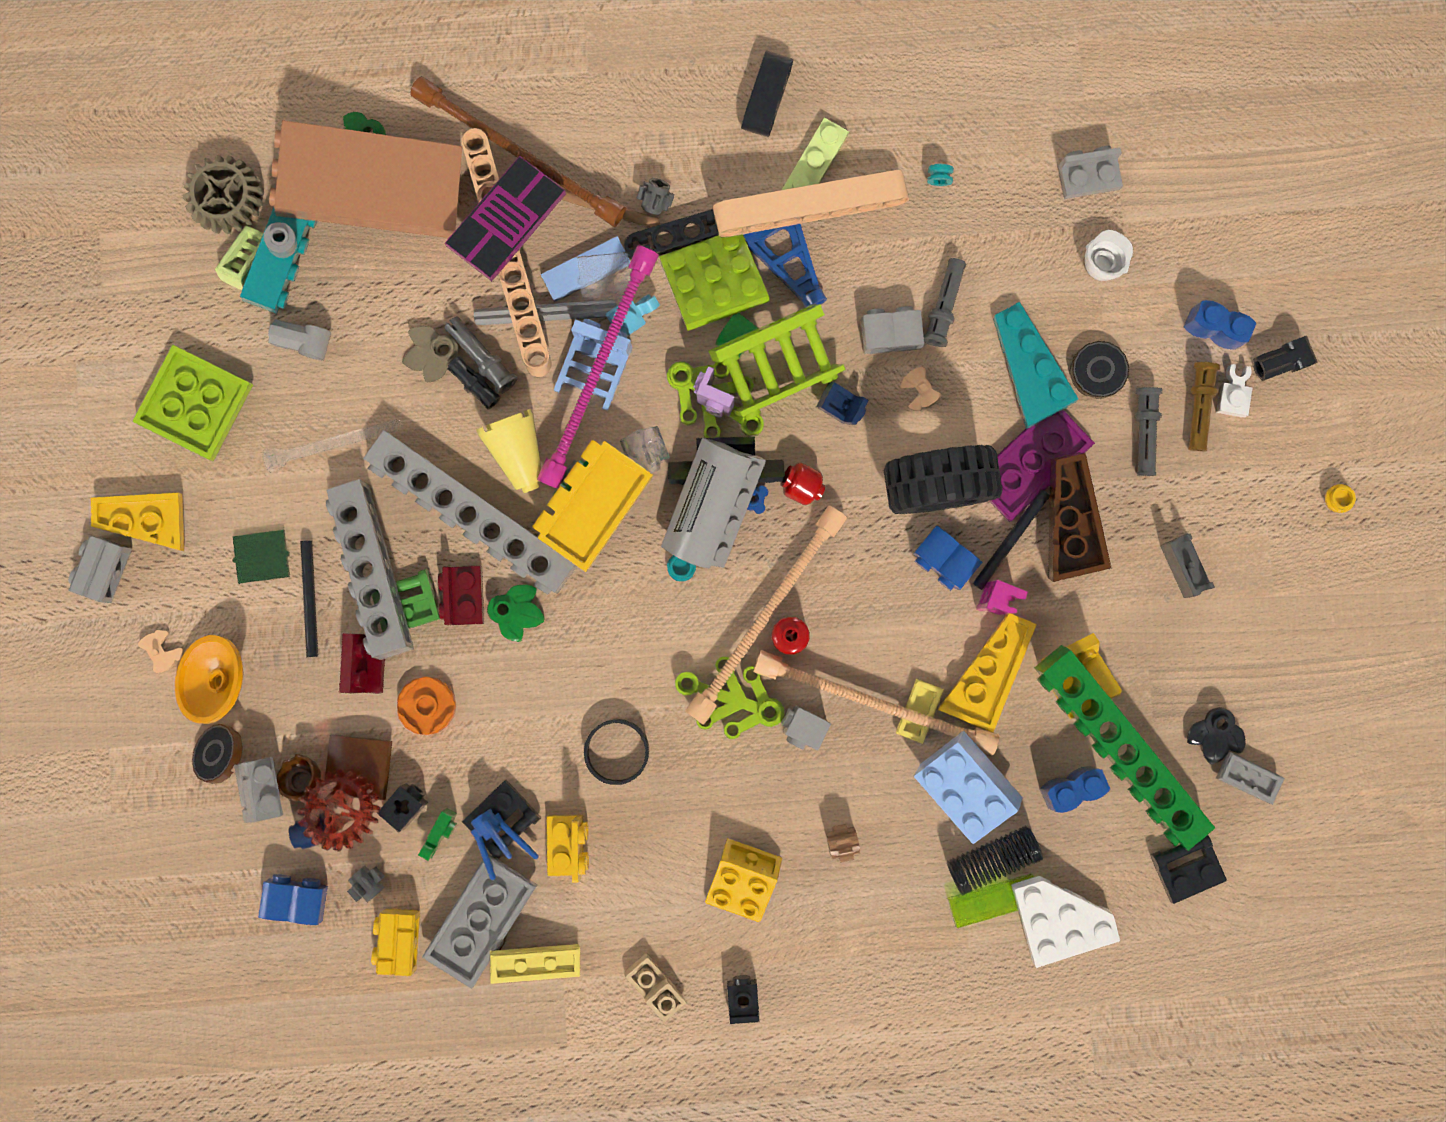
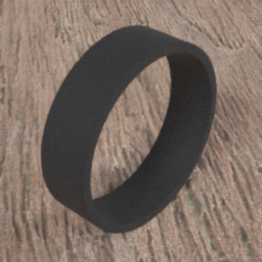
[584,719,649,785]

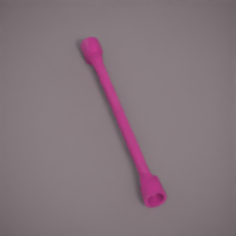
[537,245,659,489]

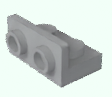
[1058,146,1123,199]

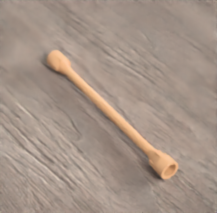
[685,505,847,725]
[753,650,1000,757]

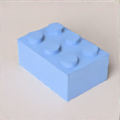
[914,731,1023,844]

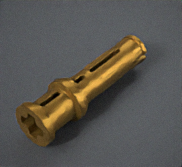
[1188,362,1221,452]

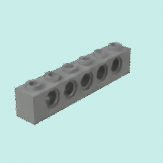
[326,479,414,660]

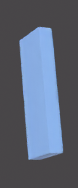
[540,236,630,302]

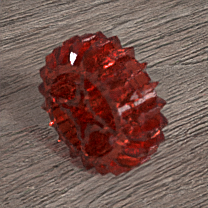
[297,769,381,852]

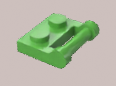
[372,569,440,632]

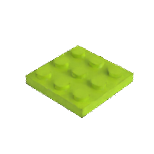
[659,234,770,331]
[132,345,253,462]

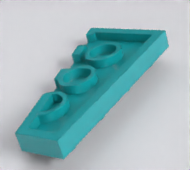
[993,302,1079,429]

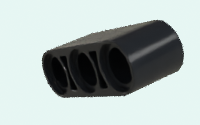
[741,50,794,138]

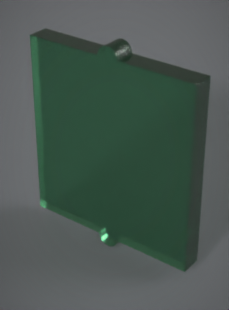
[232,530,290,584]

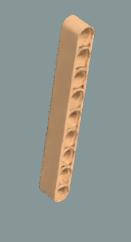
[462,128,552,377]

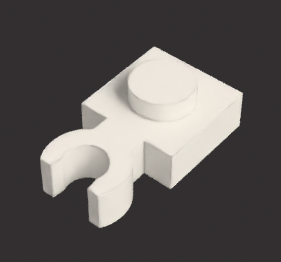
[1216,364,1253,417]

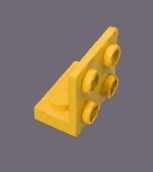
[1041,633,1122,719]
[547,815,589,883]
[705,838,782,922]

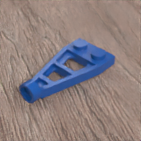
[743,224,827,307]

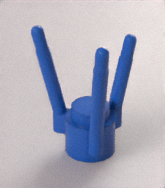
[471,809,539,880]

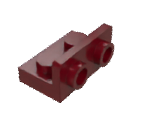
[438,566,484,626]
[339,633,385,694]

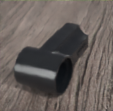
[1253,336,1318,381]

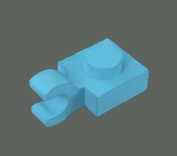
[605,294,660,336]

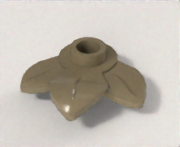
[402,326,459,383]

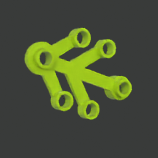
[667,361,764,438]
[675,657,784,739]

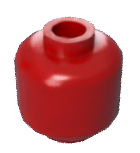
[780,463,825,506]
[771,617,810,655]

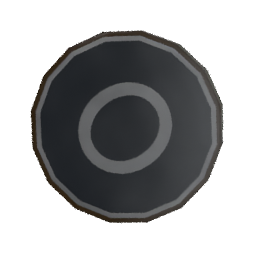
[1070,341,1129,399]

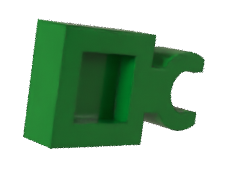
[418,808,457,861]

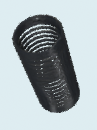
[947,825,1043,896]

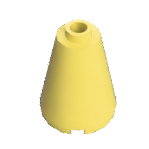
[476,409,541,493]

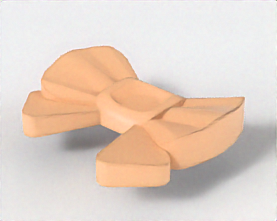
[900,367,941,411]
[138,630,184,673]

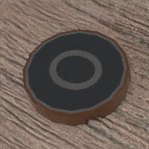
[192,724,243,784]

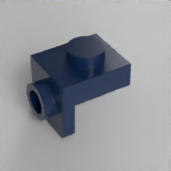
[816,382,869,425]

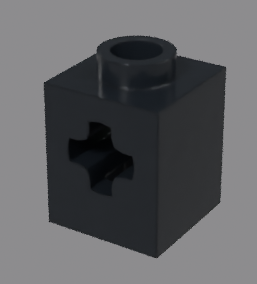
[377,783,428,832]

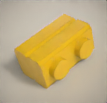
[371,909,420,976]

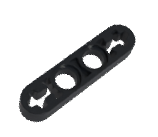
[624,209,719,260]

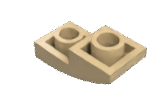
[624,953,687,1023]

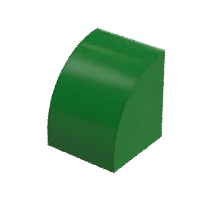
[715,313,758,361]

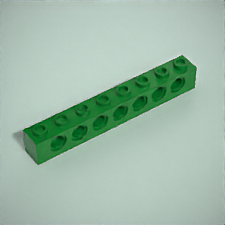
[1034,645,1215,851]

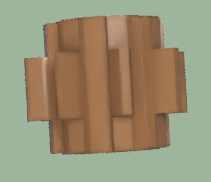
[826,824,860,863]

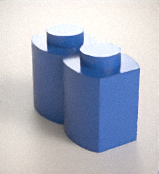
[1184,300,1256,350]
[913,526,983,591]
[1040,766,1110,813]
[258,874,328,925]

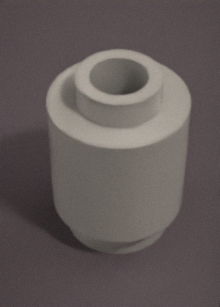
[264,222,297,258]

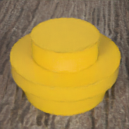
[1325,484,1356,513]

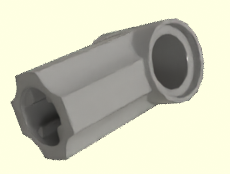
[268,319,331,361]

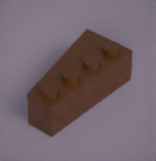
[1048,452,1112,582]

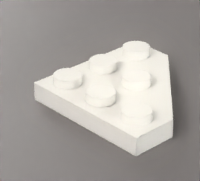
[1012,876,1120,968]

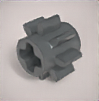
[636,178,675,215]
[347,865,385,903]

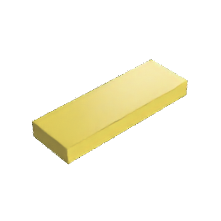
[490,944,580,984]

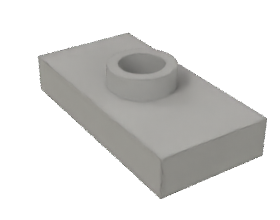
[1216,752,1285,805]

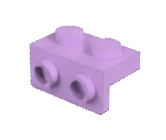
[694,366,734,418]

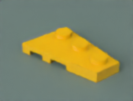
[90,493,184,551]

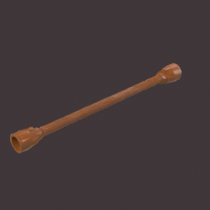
[410,76,626,227]

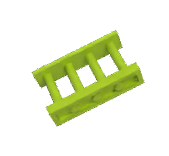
[708,304,846,419]

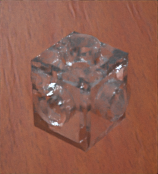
[620,426,670,473]

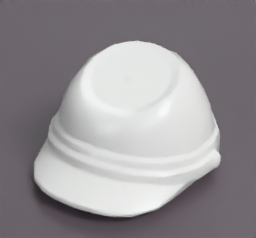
[1084,230,1133,281]

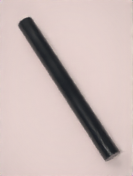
[972,489,1050,590]
[300,541,318,658]

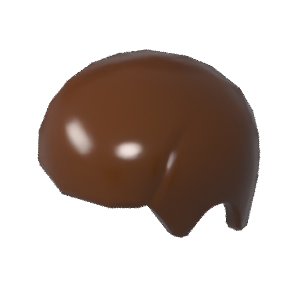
[277,754,321,801]

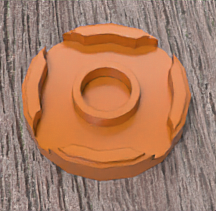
[397,677,456,735]

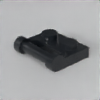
[462,780,541,860]
[1150,835,1227,904]

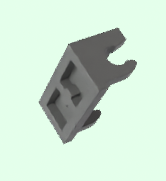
[1160,533,1215,598]

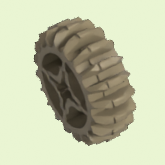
[182,155,264,235]

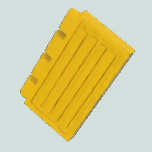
[532,439,654,572]

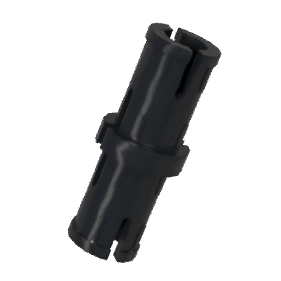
[447,356,501,410]

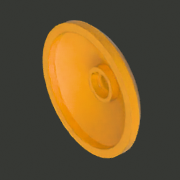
[175,635,244,724]

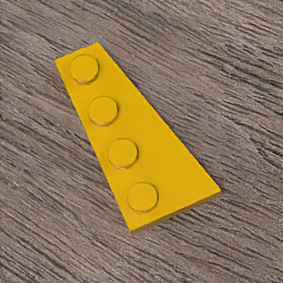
[937,613,1037,733]

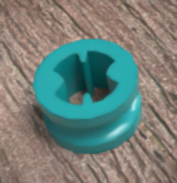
[927,164,954,186]

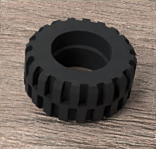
[883,445,1003,514]

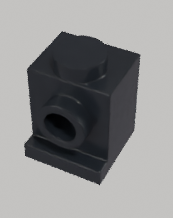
[727,975,760,1024]

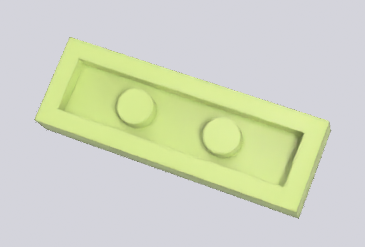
[782,118,849,190]

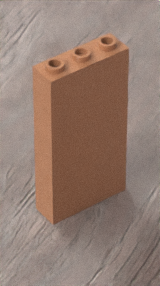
[269,120,462,238]

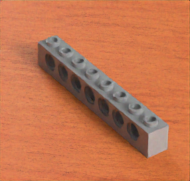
[363,430,577,595]

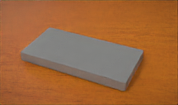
[422,854,537,989]

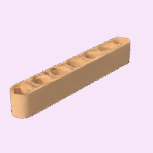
[712,170,909,237]

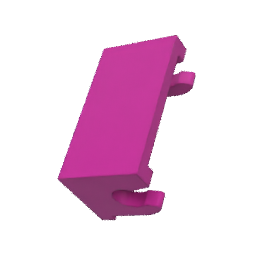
[976,580,1028,615]

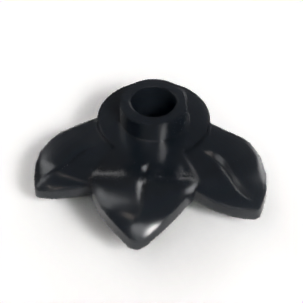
[1187,707,1246,764]

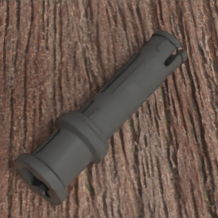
[923,258,967,347]
[444,316,518,394]
[1135,387,1163,476]

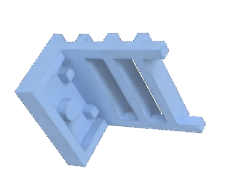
[554,319,633,411]

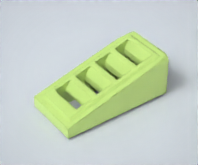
[215,225,263,290]

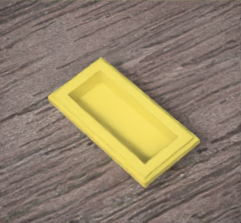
[896,679,944,744]

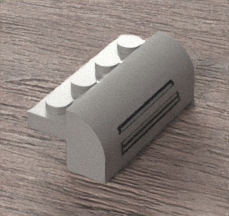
[661,438,766,569]

